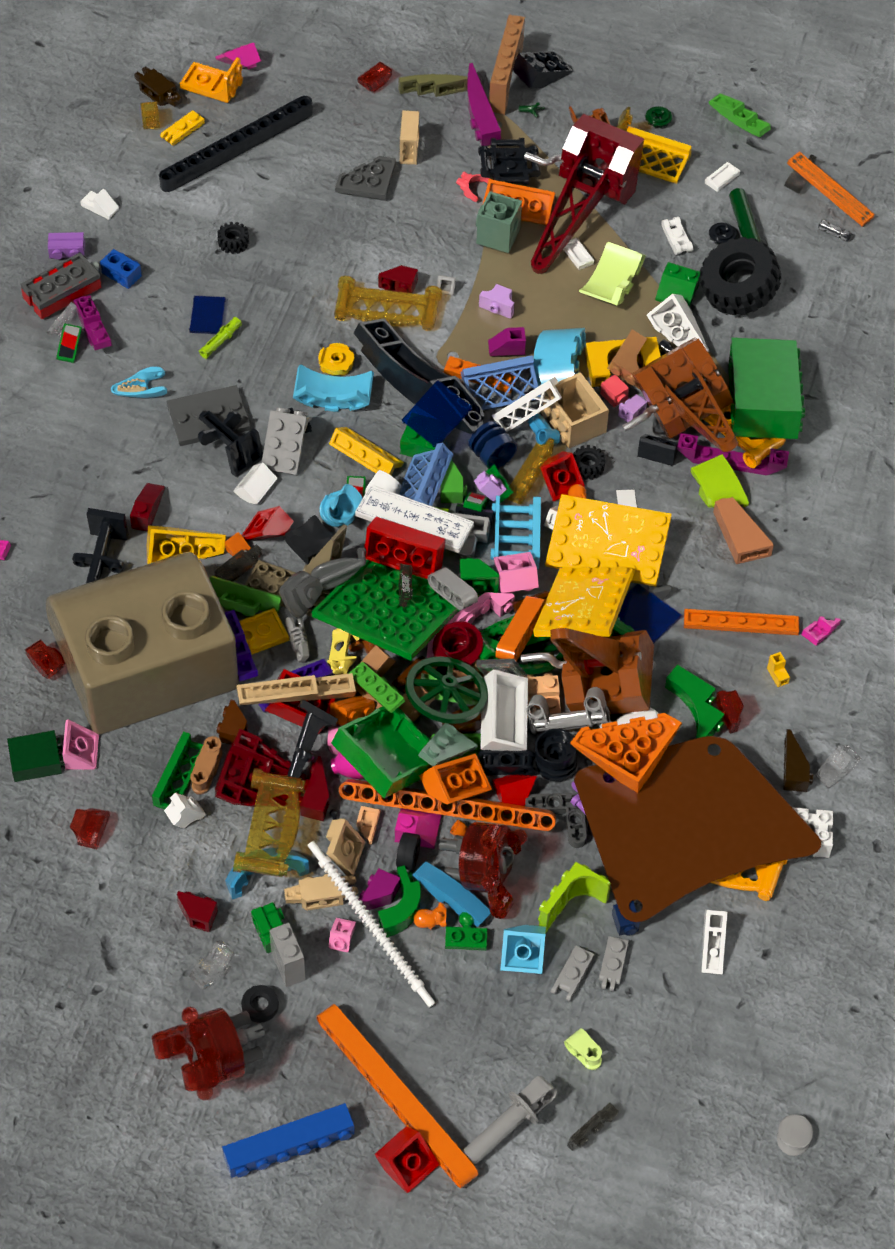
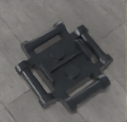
[478,138,541,185]

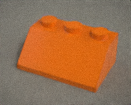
[419,754,492,805]

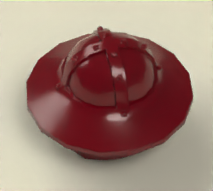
[432,621,484,670]

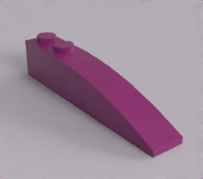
[468,63,501,146]

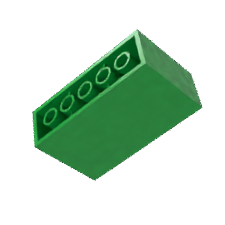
[728,338,805,439]

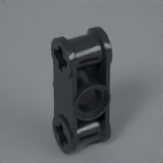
[478,750,536,776]

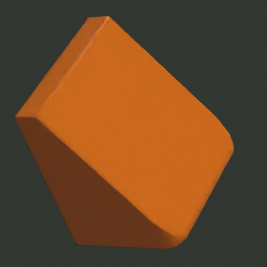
[225,532,252,561]

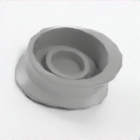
[777,1115,813,1156]

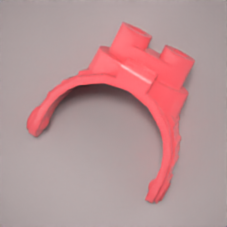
[456,171,490,202]

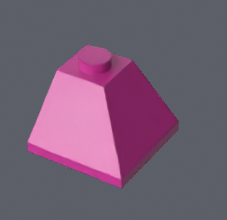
[215,42,261,70]
[395,808,442,849]

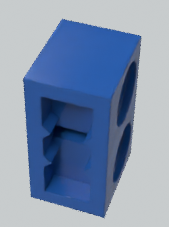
[100,249,142,289]

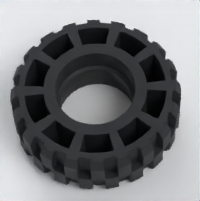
[700,237,781,315]

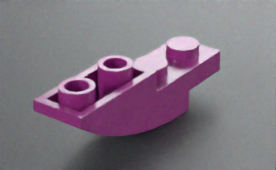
[73,295,112,350]

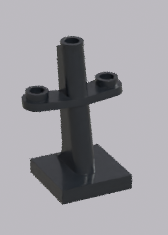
[198,411,263,477]
[72,508,129,584]
[286,700,338,783]

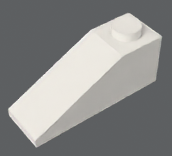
[701,910,727,974]

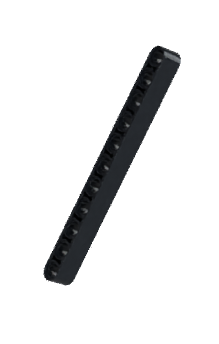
[159,96,313,192]

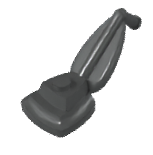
[279,547,367,618]

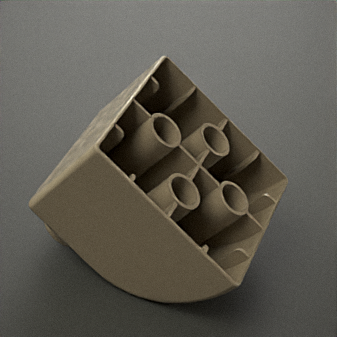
[46,552,239,735]

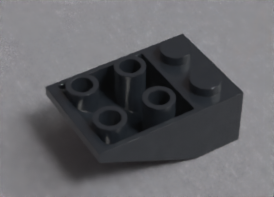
[513,51,573,89]

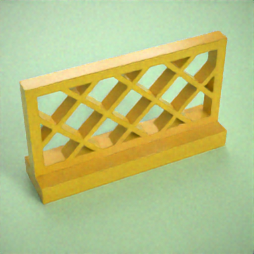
[626,126,692,184]

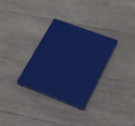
[402,380,472,448]
[618,584,681,644]

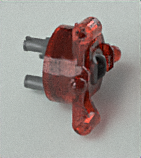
[439,822,527,919]

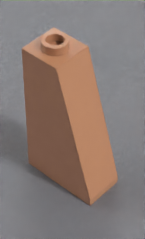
[713,497,773,564]

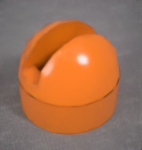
[450,820,468,836]

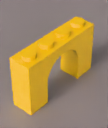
[585,337,661,387]

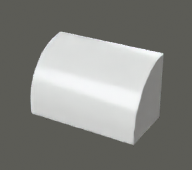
[234,463,277,504]

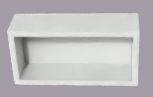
[480,669,528,751]

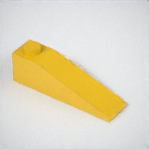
[146,525,226,564]

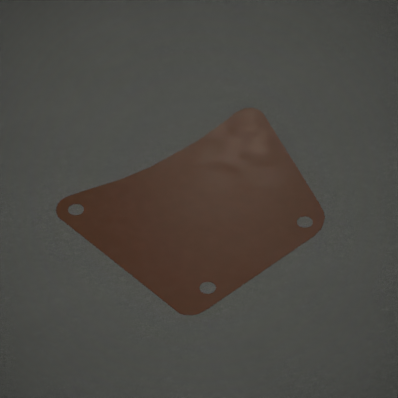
[574,736,821,922]

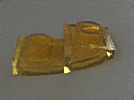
[616,107,633,131]

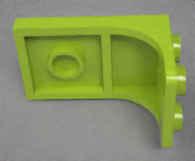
[538,862,611,934]

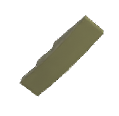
[399,74,468,97]

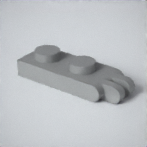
[599,936,629,991]

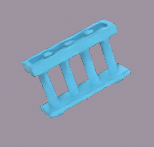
[490,496,541,569]

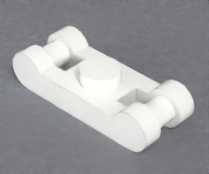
[661,217,693,255]

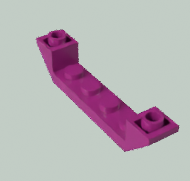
[677,433,789,475]

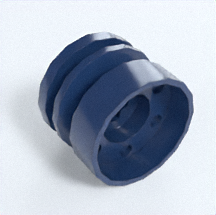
[468,421,518,469]

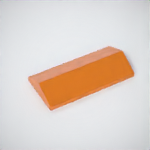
[483,179,555,225]

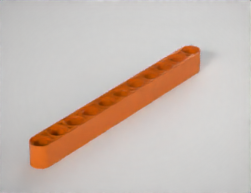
[339,779,556,831]
[316,1004,479,1188]

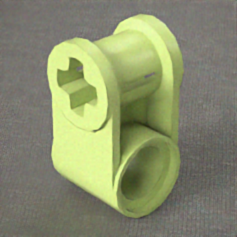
[564,1028,602,1070]

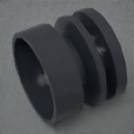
[535,728,577,782]

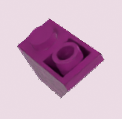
[488,327,526,356]
[358,868,400,910]

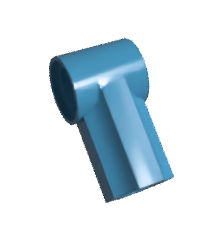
[528,414,560,445]

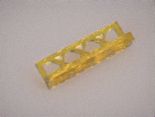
[506,438,554,505]

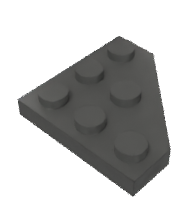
[335,156,396,200]

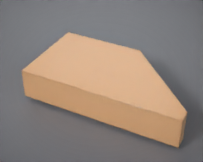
[356,806,381,845]

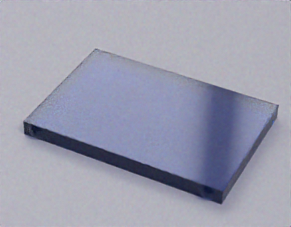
[189,296,226,334]

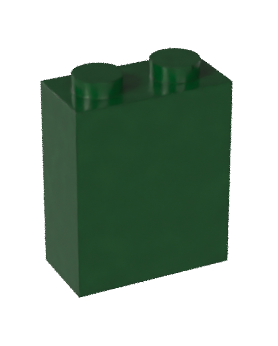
[7,730,65,782]

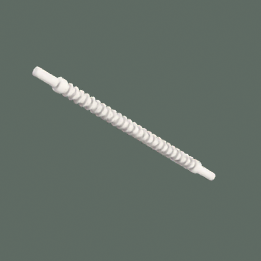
[308,841,436,1008]

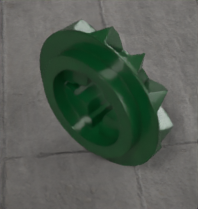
[645,106,672,128]

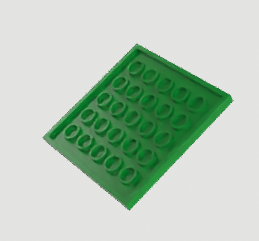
[312,559,459,661]

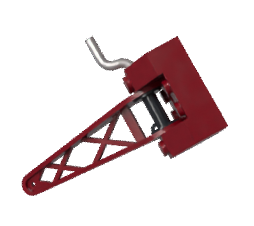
[524,114,644,274]

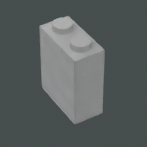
[269,923,305,987]

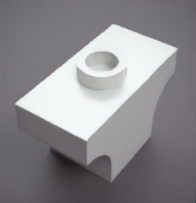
[164,793,206,828]

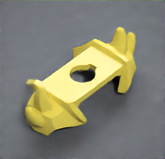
[327,628,360,675]

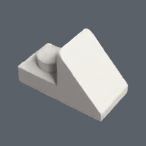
[81,189,119,220]

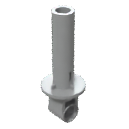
[462,1076,557,1166]

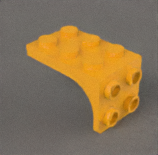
[179,58,243,103]

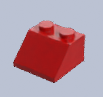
[374,1126,440,1193]

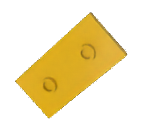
[239,608,290,655]

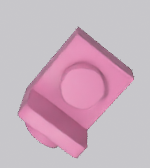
[329,918,356,952]

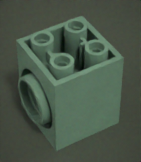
[476,191,522,253]

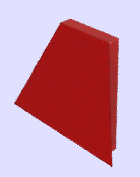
[492,775,537,815]

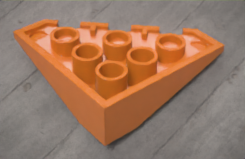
[570,713,682,793]

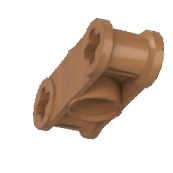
[190,736,223,795]

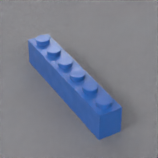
[222,1103,355,1178]

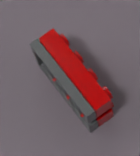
[21,253,101,319]

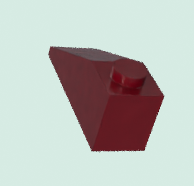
[130,483,165,532]

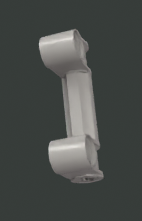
[527,687,610,734]

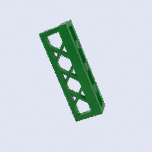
[152,731,203,810]

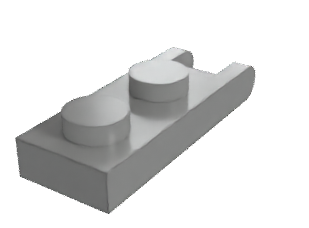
[551,946,594,1001]

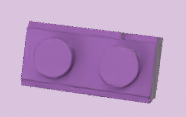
[48,232,85,260]

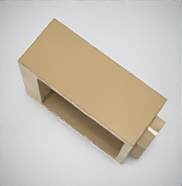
[400,110,419,165]

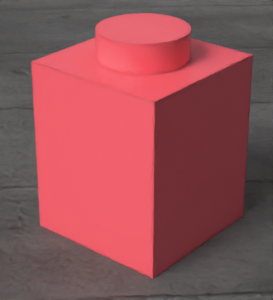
[600,375,629,407]

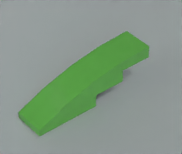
[709,93,771,137]

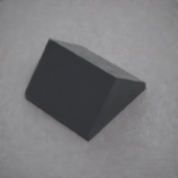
[637,434,678,466]

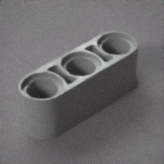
[428,567,478,610]

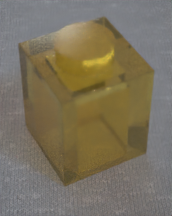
[141,102,160,129]

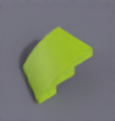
[690,454,749,507]

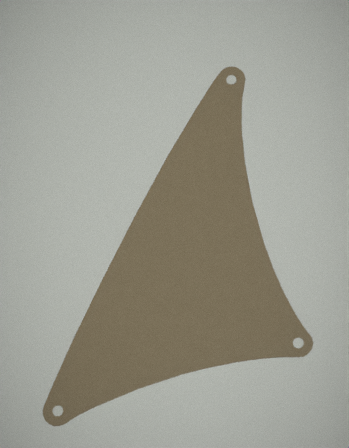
[436,113,731,414]

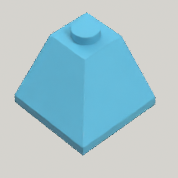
[501,925,546,974]

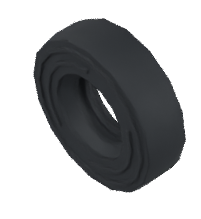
[241,985,279,1023]

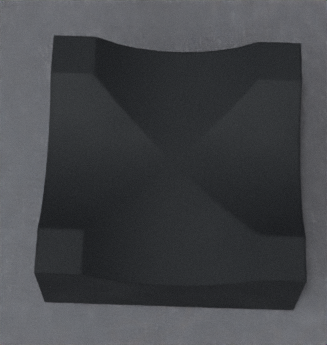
[285,515,334,565]

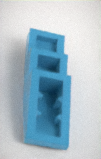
[413,861,492,927]

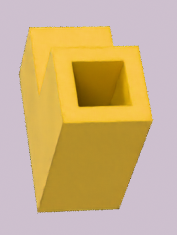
[767,652,790,687]

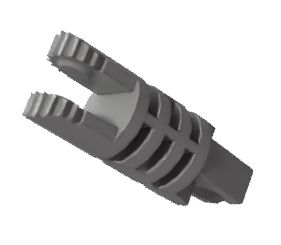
[286,617,310,662]

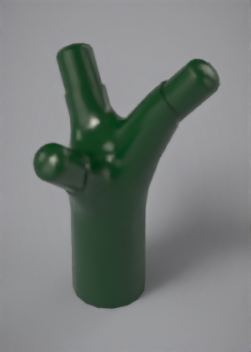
[519,102,545,118]

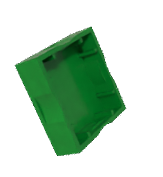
[331,706,433,798]

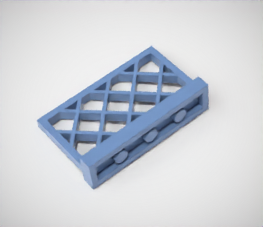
[460,355,541,411]
[399,442,453,506]

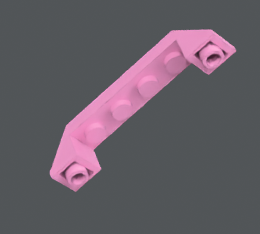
[427,592,515,658]

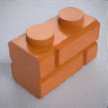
[330,695,375,726]

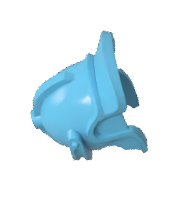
[319,484,363,527]

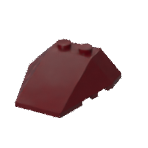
[215,729,306,811]

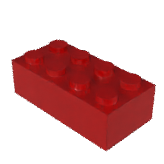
[365,516,446,579]

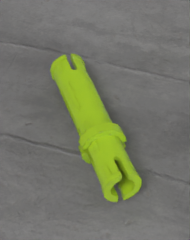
[199,317,242,359]

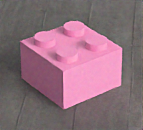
[493,552,539,594]

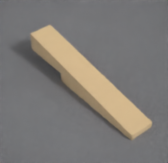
[236,673,356,705]

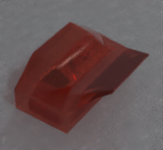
[357,61,392,92]
[25,639,65,679]
[715,690,744,734]
[70,808,110,850]

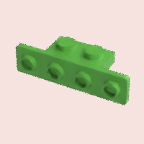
[209,576,282,616]
[348,662,405,713]

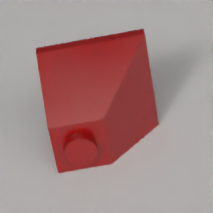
[540,451,585,501]
[242,506,294,541]

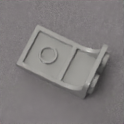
[262,407,312,475]

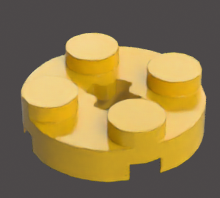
[318,343,354,376]

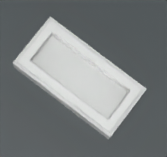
[705,162,740,192]
[563,237,594,270]

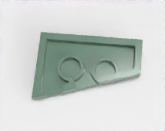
[418,723,478,766]

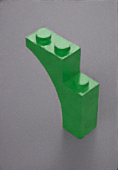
[665,664,725,739]

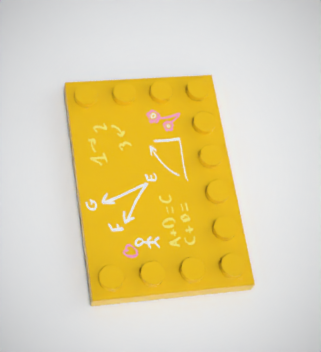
[545,494,672,587]
[533,566,634,637]

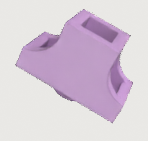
[479,284,514,319]

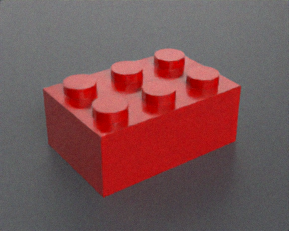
[265,669,335,734]

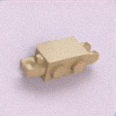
[284,874,358,911]

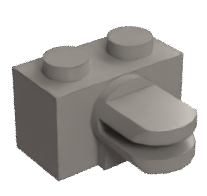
[452,513,491,559]

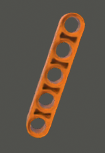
[496,596,546,662]

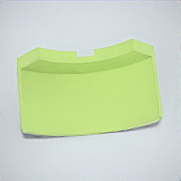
[579,242,646,305]

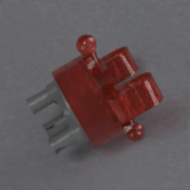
[151,1006,265,1101]

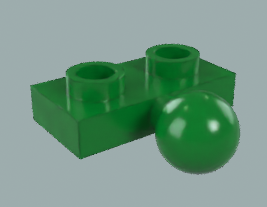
[445,912,487,951]

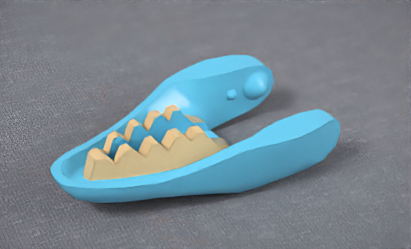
[111,367,167,398]

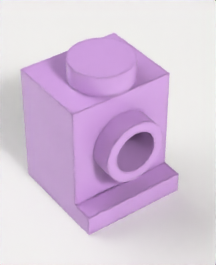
[618,394,647,422]
[474,471,507,502]

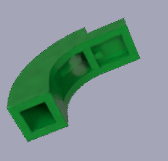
[378,865,421,938]

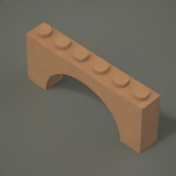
[489,15,525,114]

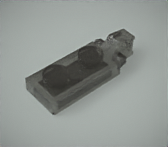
[784,154,817,194]
[214,544,262,582]
[398,563,413,607]
[567,1102,619,1151]

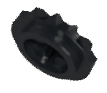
[709,223,736,244]

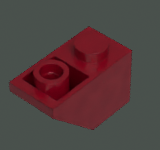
[378,265,418,296]
[177,891,218,932]

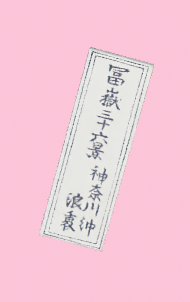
[355,485,474,553]

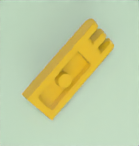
[160,110,205,146]

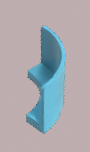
[533,328,586,387]
[293,365,374,412]

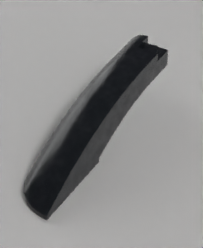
[353,318,484,434]

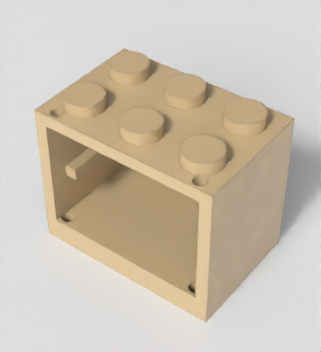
[541,372,609,449]

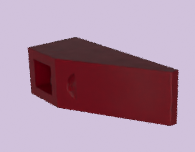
[298,756,330,822]

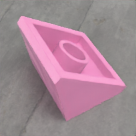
[63,720,99,770]

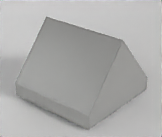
[436,275,456,295]

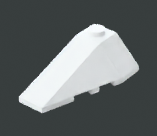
[647,294,709,352]

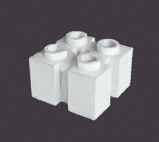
[793,808,833,858]

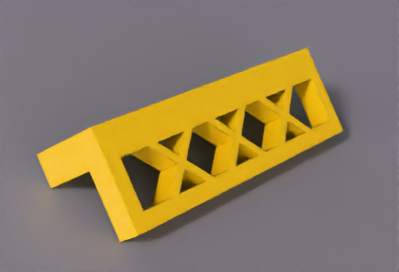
[329,427,404,476]

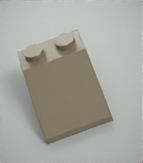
[303,525,347,575]

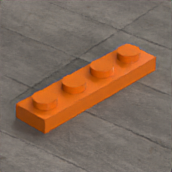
[444,356,517,394]

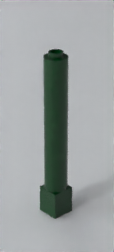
[729,188,761,272]

